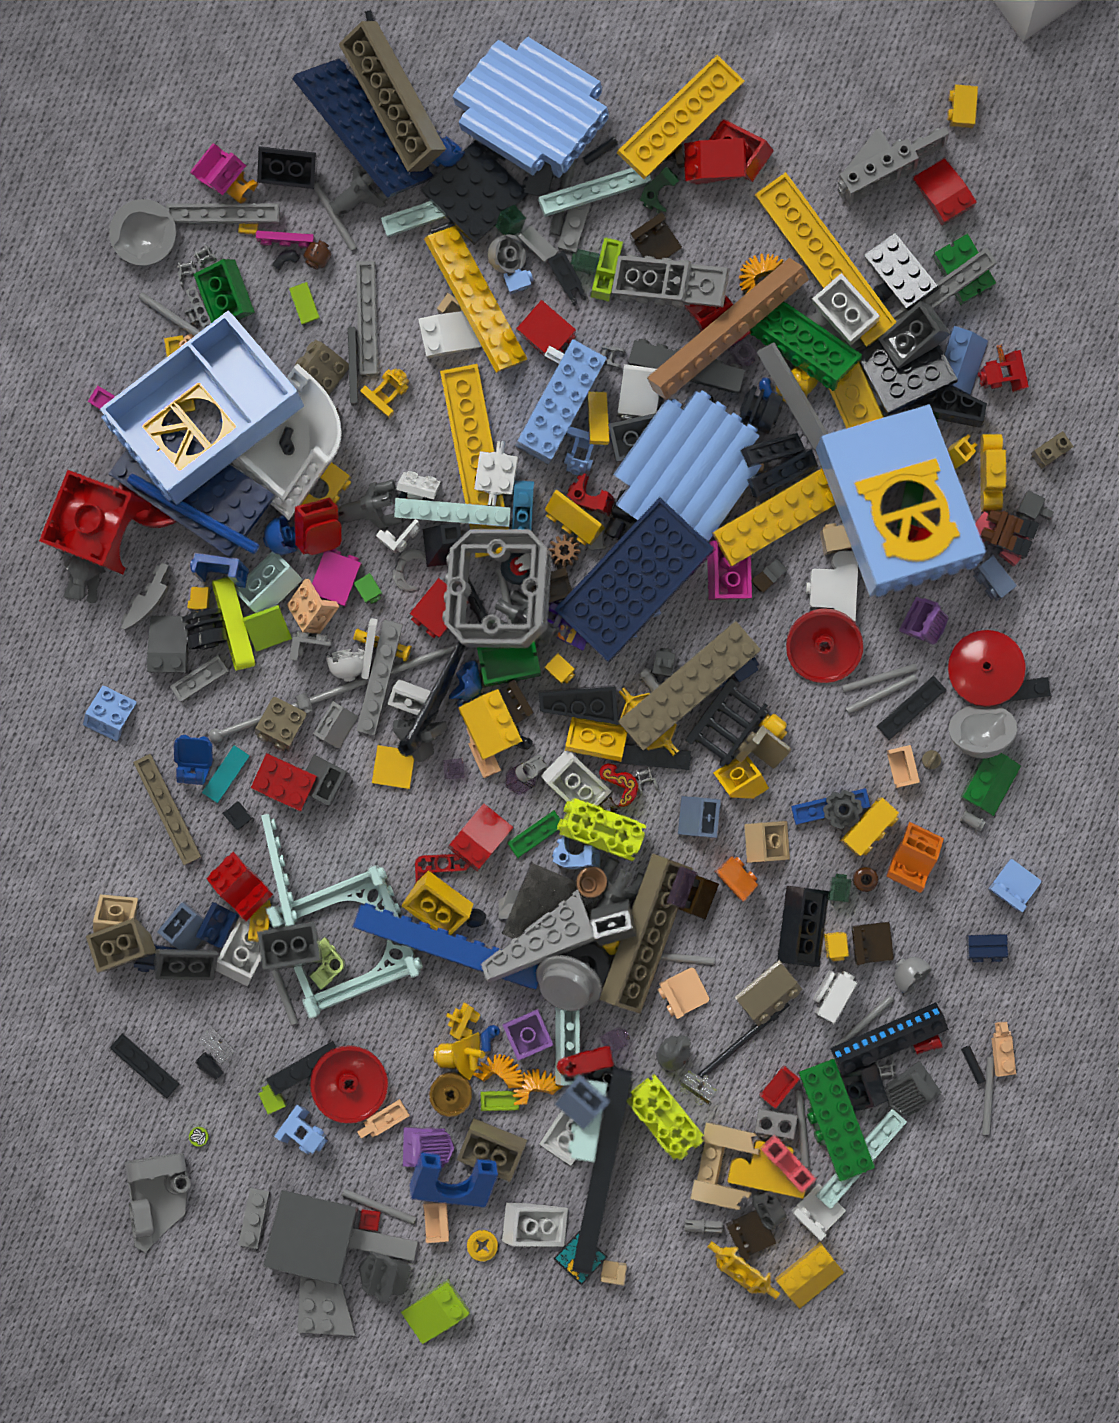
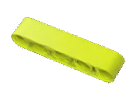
[212,577,255,671]

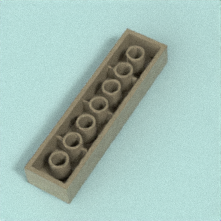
[339,21,446,172]
[618,621,761,751]
[600,853,693,1013]

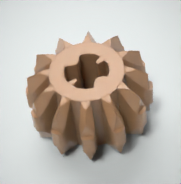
[549,535,581,568]

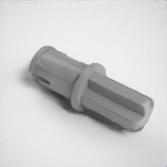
[684,1219,723,1234]

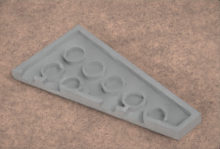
[481,889,595,983]

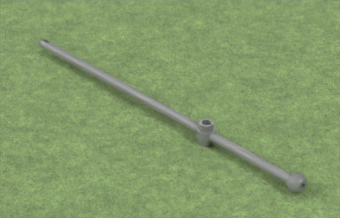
[209,643,467,743]

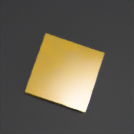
[372,745,414,789]

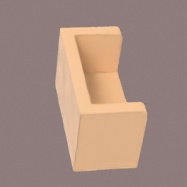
[887,745,920,788]
[423,1202,449,1243]

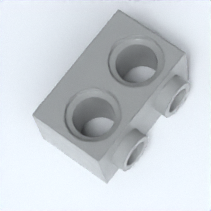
[754,1108,797,1141]

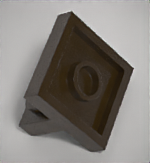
[531,567,572,604]

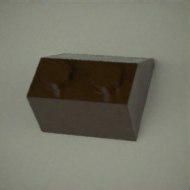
[678,873,719,920]

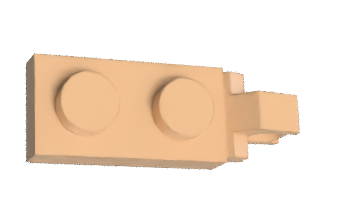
[466,728,501,778]
[991,1022,1016,1077]
[357,1099,410,1138]

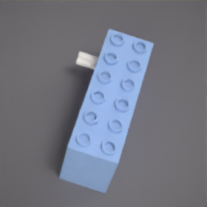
[515,339,606,464]

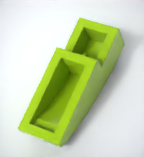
[591,237,623,301]

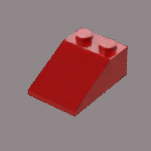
[709,119,774,182]
[684,138,746,185]
[912,158,977,226]
[448,804,513,872]

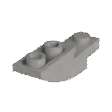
[120,563,171,630]

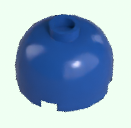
[432,130,465,167]
[263,516,297,555]

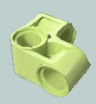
[308,937,345,990]

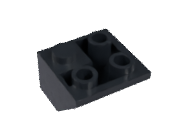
[422,523,462,567]

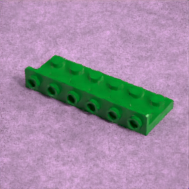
[749,301,862,391]

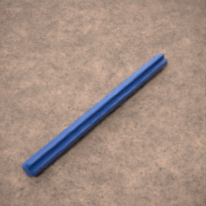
[127,474,259,554]

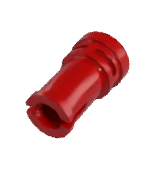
[913,1035,943,1055]

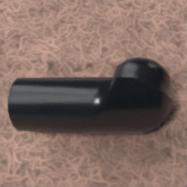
[272,249,300,270]
[279,426,295,455]
[515,726,533,750]

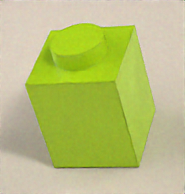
[258,1084,287,1115]

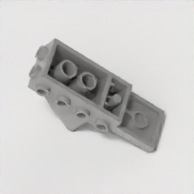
[837,127,949,205]
[612,254,730,309]

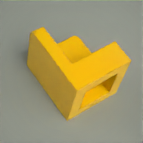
[187,587,210,610]

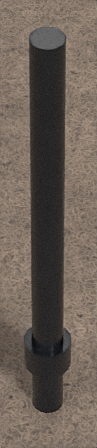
[697,1002,790,1080]

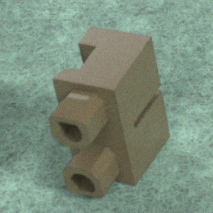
[1030,431,1074,469]

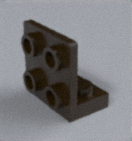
[630,212,682,260]
[499,680,534,724]
[851,922,894,965]
[725,1210,776,1261]

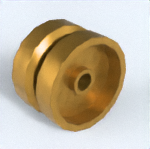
[429,1072,472,1117]

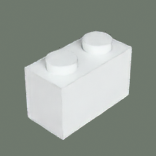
[388,680,431,715]

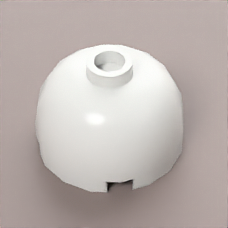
[327,649,364,681]

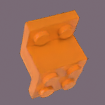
[886,822,944,893]

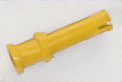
[353,628,412,662]

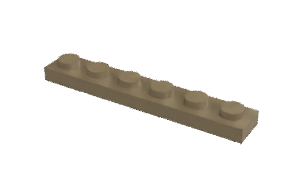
[133,754,202,865]

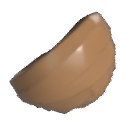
[576,866,607,898]

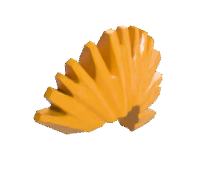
[739,254,784,294]
[473,1054,523,1088]
[513,1069,563,1105]

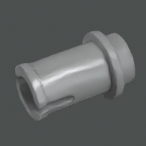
[638,667,661,692]
[960,810,986,831]

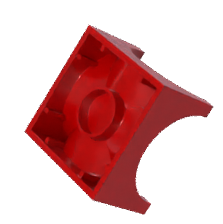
[39,469,151,575]

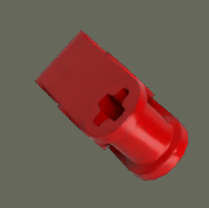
[557,1046,614,1076]

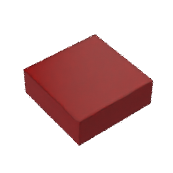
[359,1209,381,1231]

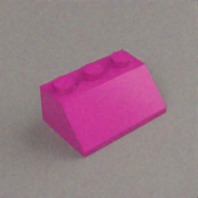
[707,541,752,600]

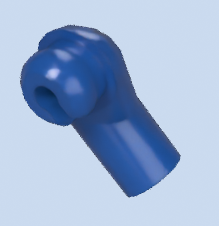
[481,1025,500,1052]

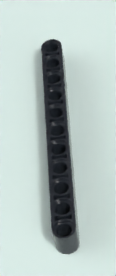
[572,1067,633,1275]

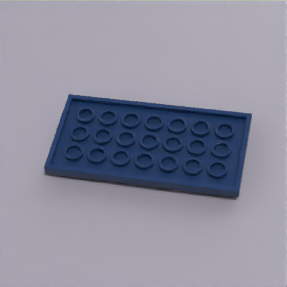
[292,58,434,198]
[108,420,276,558]
[554,497,716,663]

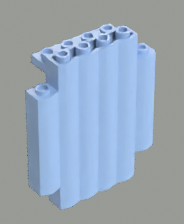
[452,37,609,177]
[613,390,762,541]

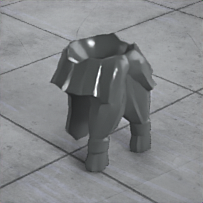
[64,555,106,603]

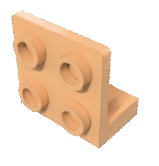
[287,579,339,634]

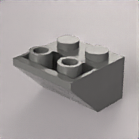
[305,755,348,806]
[591,899,637,946]

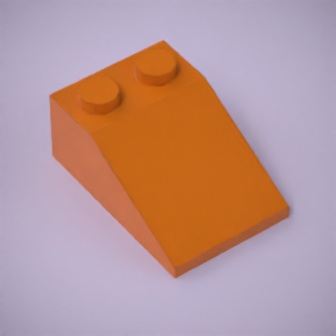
[714,856,758,901]

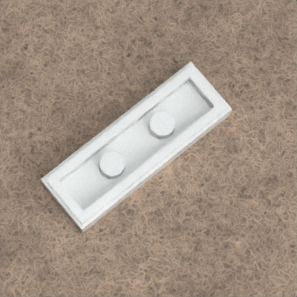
[361,618,378,679]

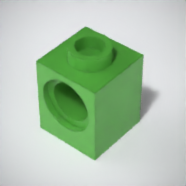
[354,573,383,604]

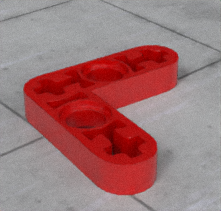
[415,854,469,882]

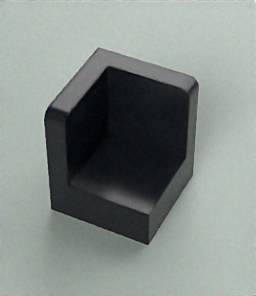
[222,801,253,830]

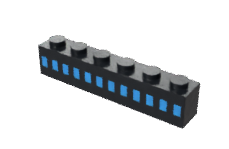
[830,1002,949,1076]

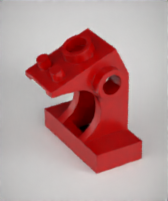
[977,350,1029,392]
[567,473,615,517]

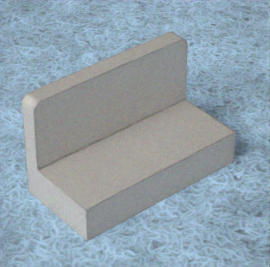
[517,226,558,266]
[313,701,358,749]

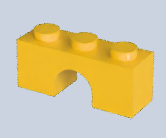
[301,462,352,505]

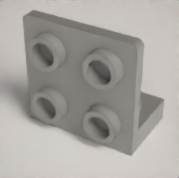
[290,631,331,661]

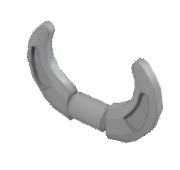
[392,549,426,591]

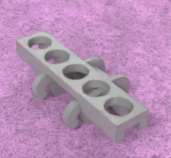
[185,286,211,329]

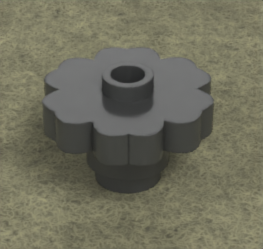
[823,790,863,829]

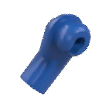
[759,377,779,399]

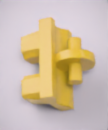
[446,1003,480,1040]

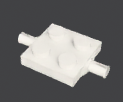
[474,441,518,506]

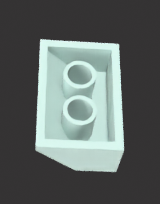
[235,552,303,613]

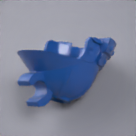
[449,660,483,707]

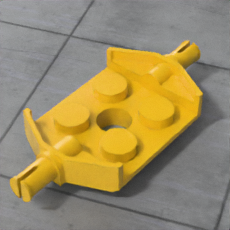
[618,687,679,756]
[707,1241,780,1300]

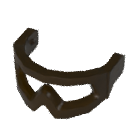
[598,796,621,813]

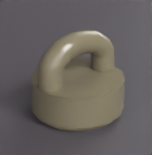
[922,750,941,769]

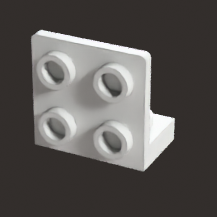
[376,519,420,554]
[791,1184,845,1241]

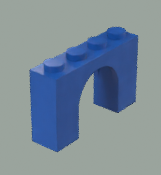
[409,1152,498,1208]

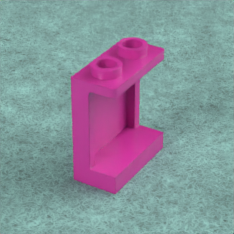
[190,143,246,196]
[312,549,362,607]

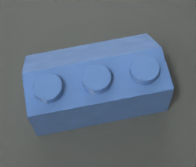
[944,326,988,395]

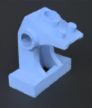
[564,426,604,475]
[552,836,600,869]
[274,1105,328,1154]

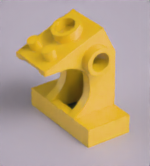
[360,368,410,418]

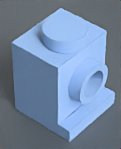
[503,269,534,295]

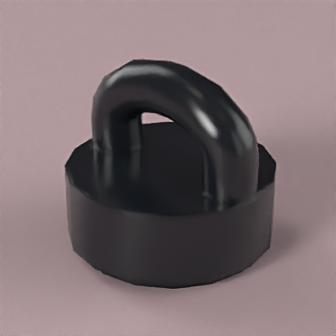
[467,909,486,928]

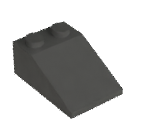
[878,301,950,368]
[147,616,189,673]

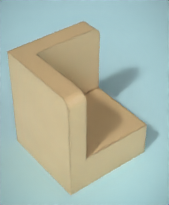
[437,293,462,314]
[601,1260,627,1285]

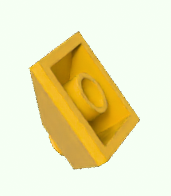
[713,756,769,799]

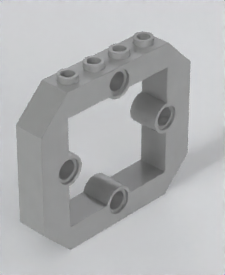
[443,529,552,648]

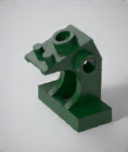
[640,167,681,214]

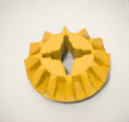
[467,1230,498,1261]

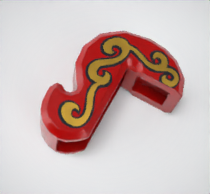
[599,763,638,807]

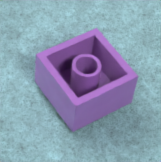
[503,1009,554,1060]

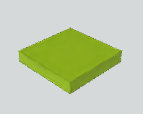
[243,605,292,652]

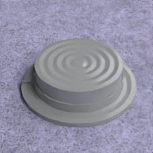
[109,199,176,266]
[949,705,1017,758]
[536,956,601,1011]

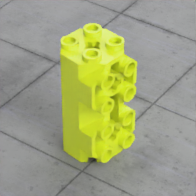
[557,798,646,861]
[627,1074,704,1161]

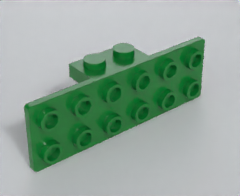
[799,1059,875,1181]

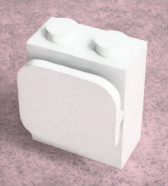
[813,970,857,1023]

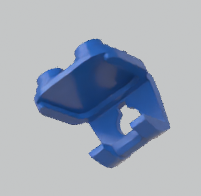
[174,735,213,785]

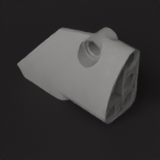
[125,1153,190,1253]

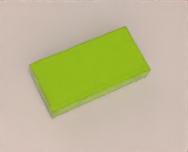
[289,282,320,325]
[480,1091,519,1111]

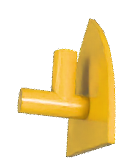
[451,1032,485,1080]

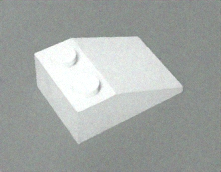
[418,311,482,359]
[541,751,612,806]
[215,917,271,987]
[539,1110,604,1166]
[502,1203,568,1247]

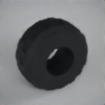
[557,941,611,988]

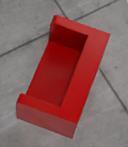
[759,1065,800,1109]

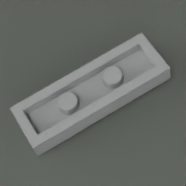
[557,203,591,253]
[170,655,229,702]
[238,1187,269,1249]

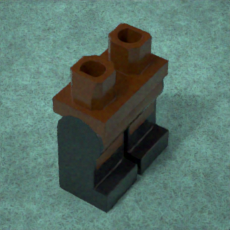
[980,510,1040,559]

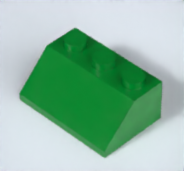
[193,259,255,323]
[960,753,1021,816]

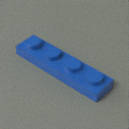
[791,788,870,825]

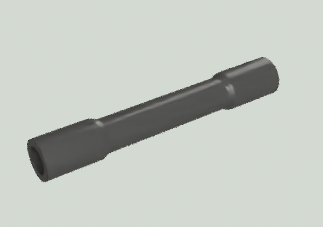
[549,160,576,236]

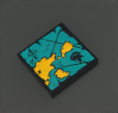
[553,1230,608,1286]

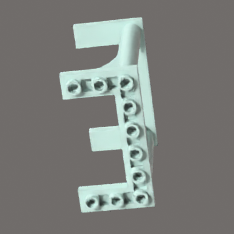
[266,865,423,1018]

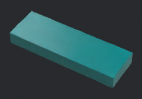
[202,745,250,803]

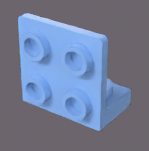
[83,686,136,741]
[988,859,1041,912]

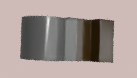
[752,558,788,594]

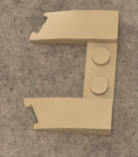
[690,1123,760,1210]

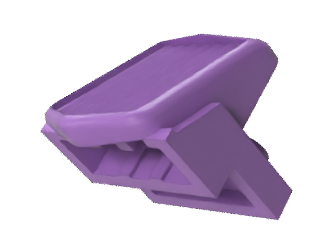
[899,597,948,645]
[403,1127,455,1168]

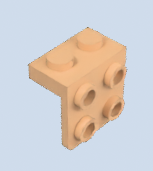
[658,967,709,1019]

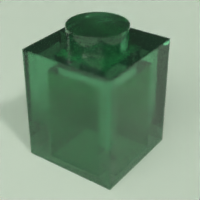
[495,204,526,235]
[571,249,600,275]
[828,874,852,902]

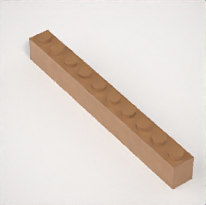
[647,258,809,400]

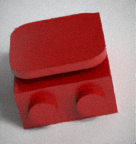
[516,300,577,361]
[295,497,342,555]
[409,578,469,639]

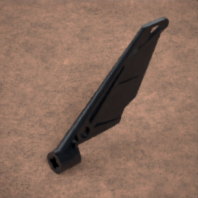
[397,641,466,757]

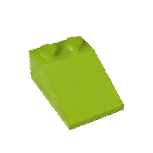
[401,1279,470,1344]

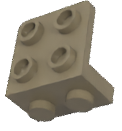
[295,339,349,394]
[255,697,306,751]
[735,725,791,768]

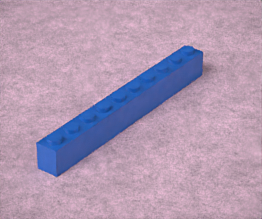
[352,903,539,990]

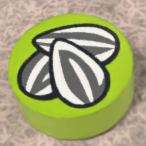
[189,1127,209,1147]

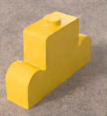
[980,434,1006,512]
[727,1140,805,1199]

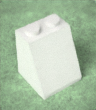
[618,364,659,420]

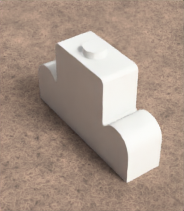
[806,551,858,621]

